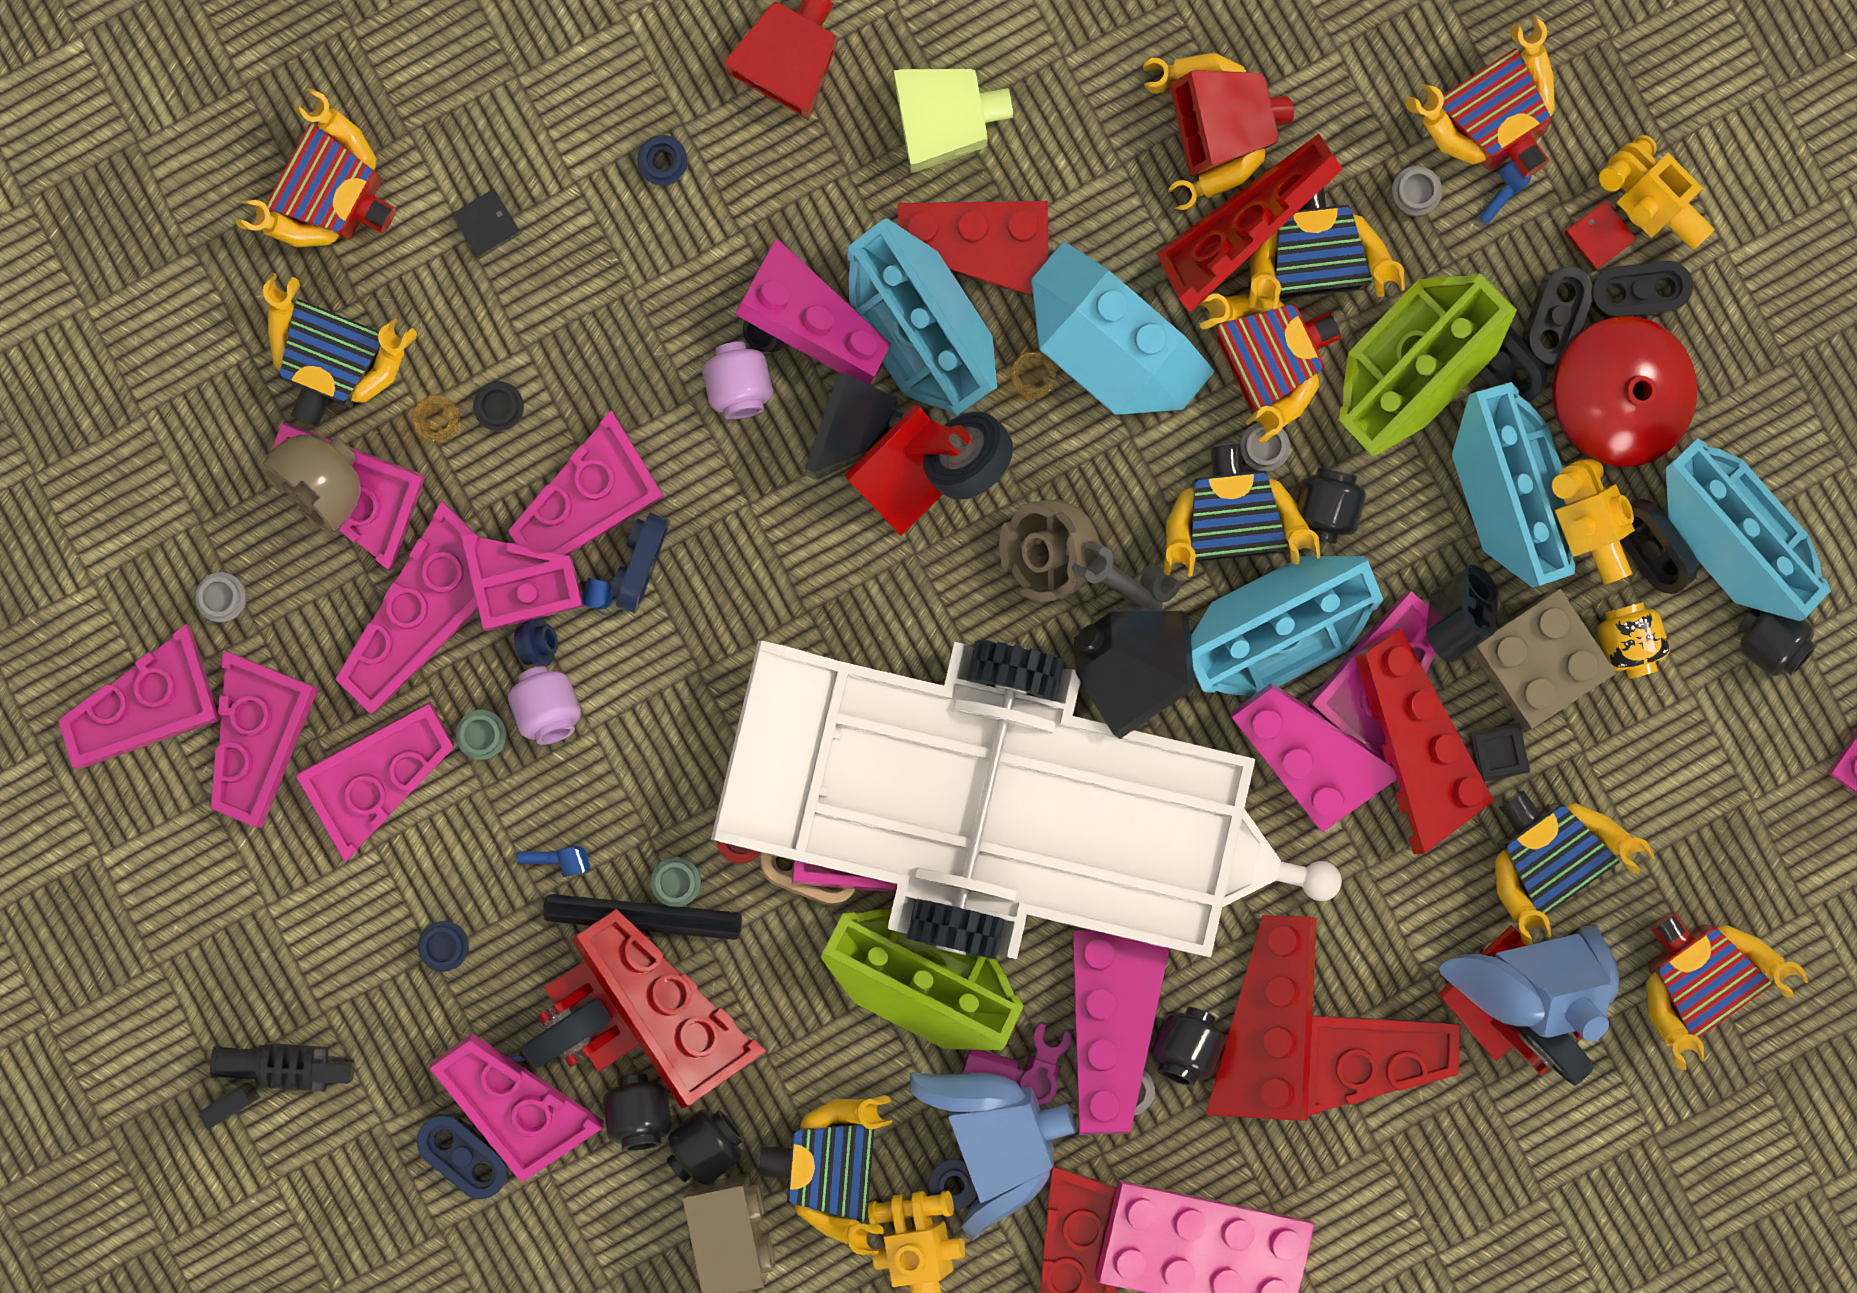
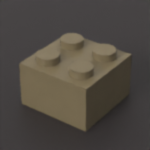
[1470,589,1616,730]
[682,1173,775,1293]

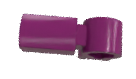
[962,1022,1072,1105]

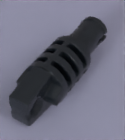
[210,1043,355,1092]

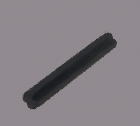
[543,894,742,940]

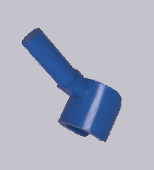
[1478,161,1532,225]
[581,578,613,610]
[517,846,590,877]

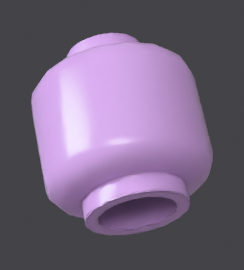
[702,342,773,419]
[508,667,581,745]

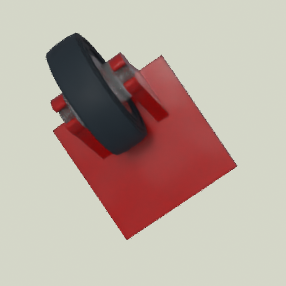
[844,404,1013,536]
[1438,925,1594,1086]
[522,961,640,1072]

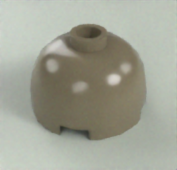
[259,435,361,534]
[999,499,1100,602]

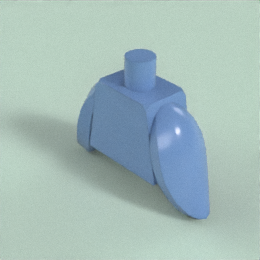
[1439,925,1619,1042]
[910,1072,1076,1241]

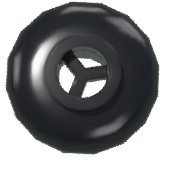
[1297,467,1366,544]
[1738,608,1817,676]
[1151,1007,1225,1086]
[603,1074,672,1151]
[666,1109,744,1185]

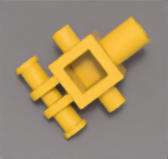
[1599,135,1715,251]
[1552,458,1635,585]
[868,1191,965,1293]

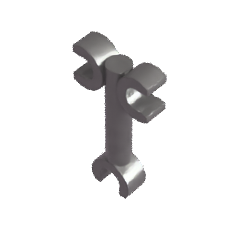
[1072,540,1181,612]

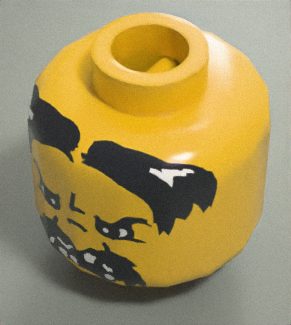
[1597,602,1670,679]

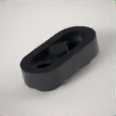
[1591,261,1693,318]
[1522,266,1593,365]
[1479,326,1547,403]
[1619,499,1698,594]

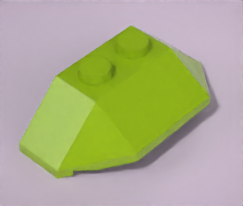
[1339,273,1517,456]
[820,908,1024,1050]

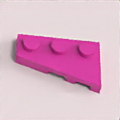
[735,238,891,385]
[508,410,664,556]
[1307,590,1435,759]
[58,624,220,770]
[211,650,319,828]
[296,701,455,862]
[429,1033,604,1183]

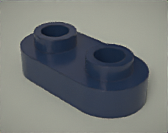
[610,513,670,614]
[417,1114,508,1199]

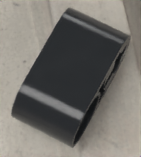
[1426,565,1498,662]

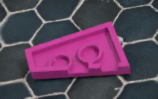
[272,423,426,571]
[1231,682,1397,832]

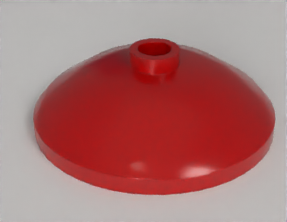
[1552,316,1697,467]

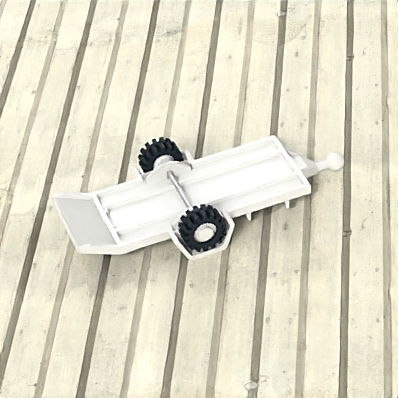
[711,640,1342,960]

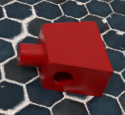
[724,0,837,120]

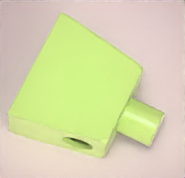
[894,69,1013,173]

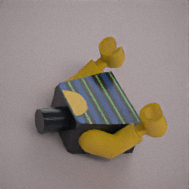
[1248,188,1405,309]
[263,273,417,427]
[1163,444,1320,577]
[1495,790,1654,946]
[759,1095,892,1255]

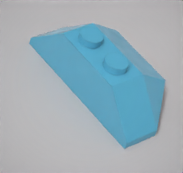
[847,218,997,416]
[1031,241,1215,415]
[1452,382,1575,588]
[1666,438,1831,621]
[1191,556,1384,696]

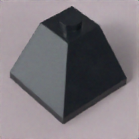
[805,372,904,480]
[1074,611,1195,739]

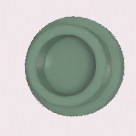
[456,710,507,760]
[651,857,701,907]

